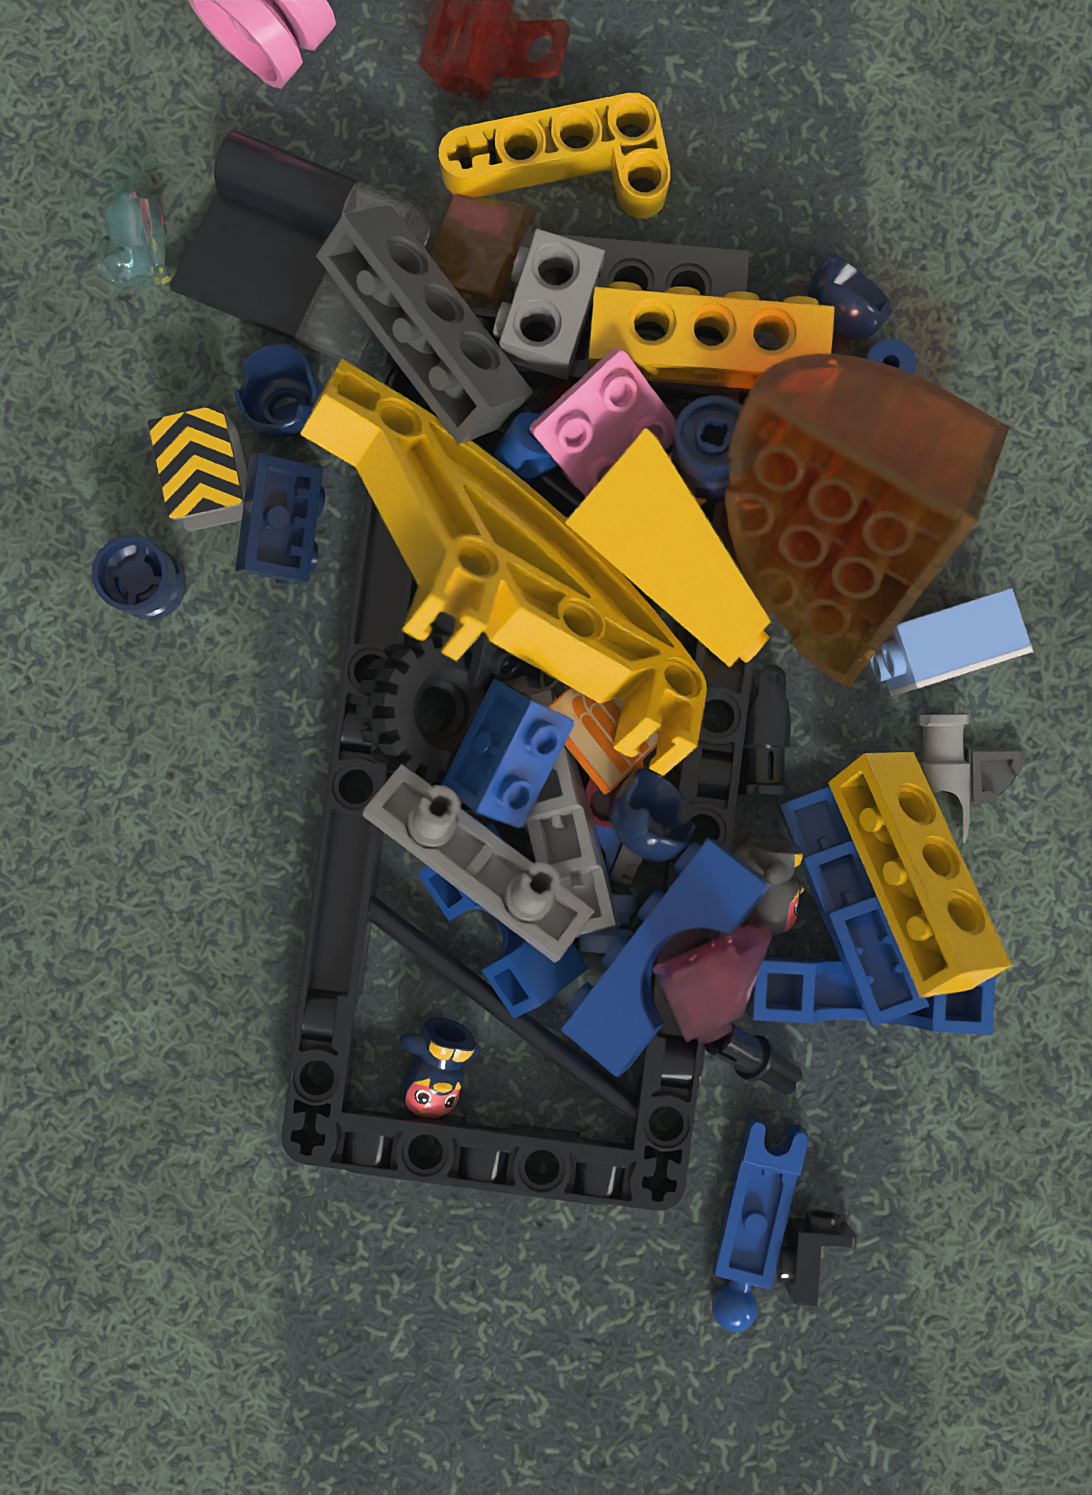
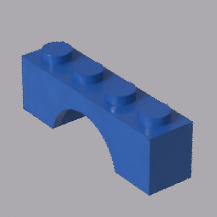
[561,839,773,1077]
[744,953,996,1035]

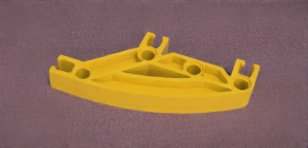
[300,359,707,776]

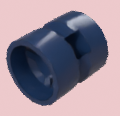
[671,395,754,500]
[92,535,186,620]

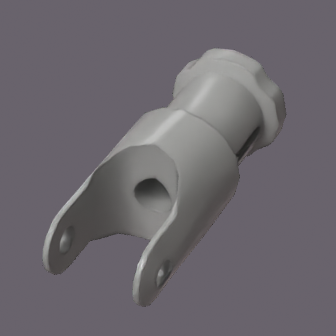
[916,714,970,843]

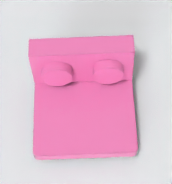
[530,347,676,498]

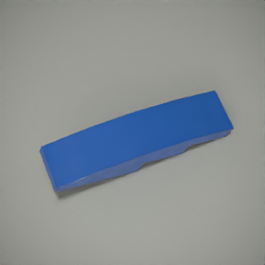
[777,786,929,1027]

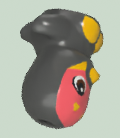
[733,838,804,935]

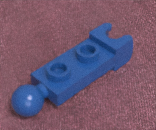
[712,1113,808,1332]

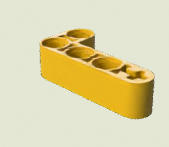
[439,93,670,219]

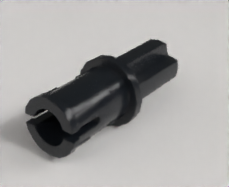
[704,1019,802,1095]

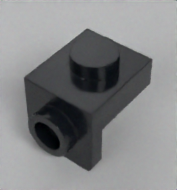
[776,1209,857,1306]

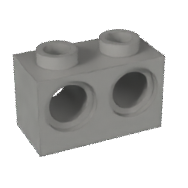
[493,228,605,380]

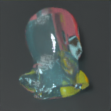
[97,191,172,291]

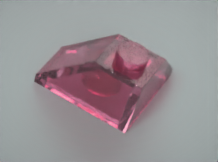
[652,919,772,1044]

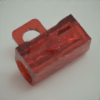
[418,0,571,101]

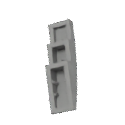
[525,690,621,938]

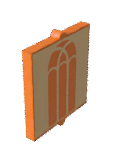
[547,683,658,795]

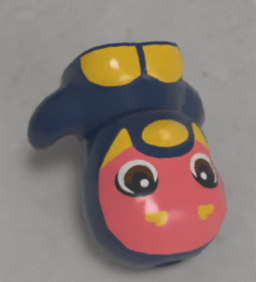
[399,1017,480,1118]

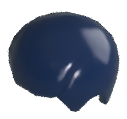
[808,253,891,340]
[235,343,323,438]
[608,768,695,862]

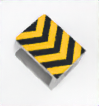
[147,404,248,532]

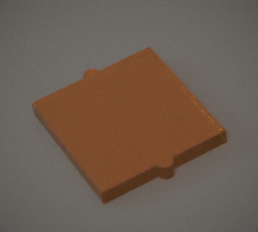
[430,194,533,300]

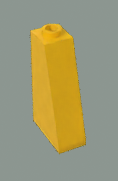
[565,428,771,667]

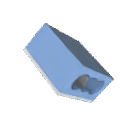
[868,588,1033,696]

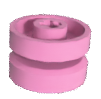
[188,0,336,89]

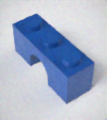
[417,823,589,1019]

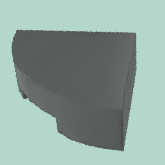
[965,748,1026,806]

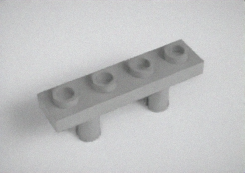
[362,764,595,963]

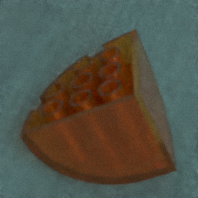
[726,353,1010,689]

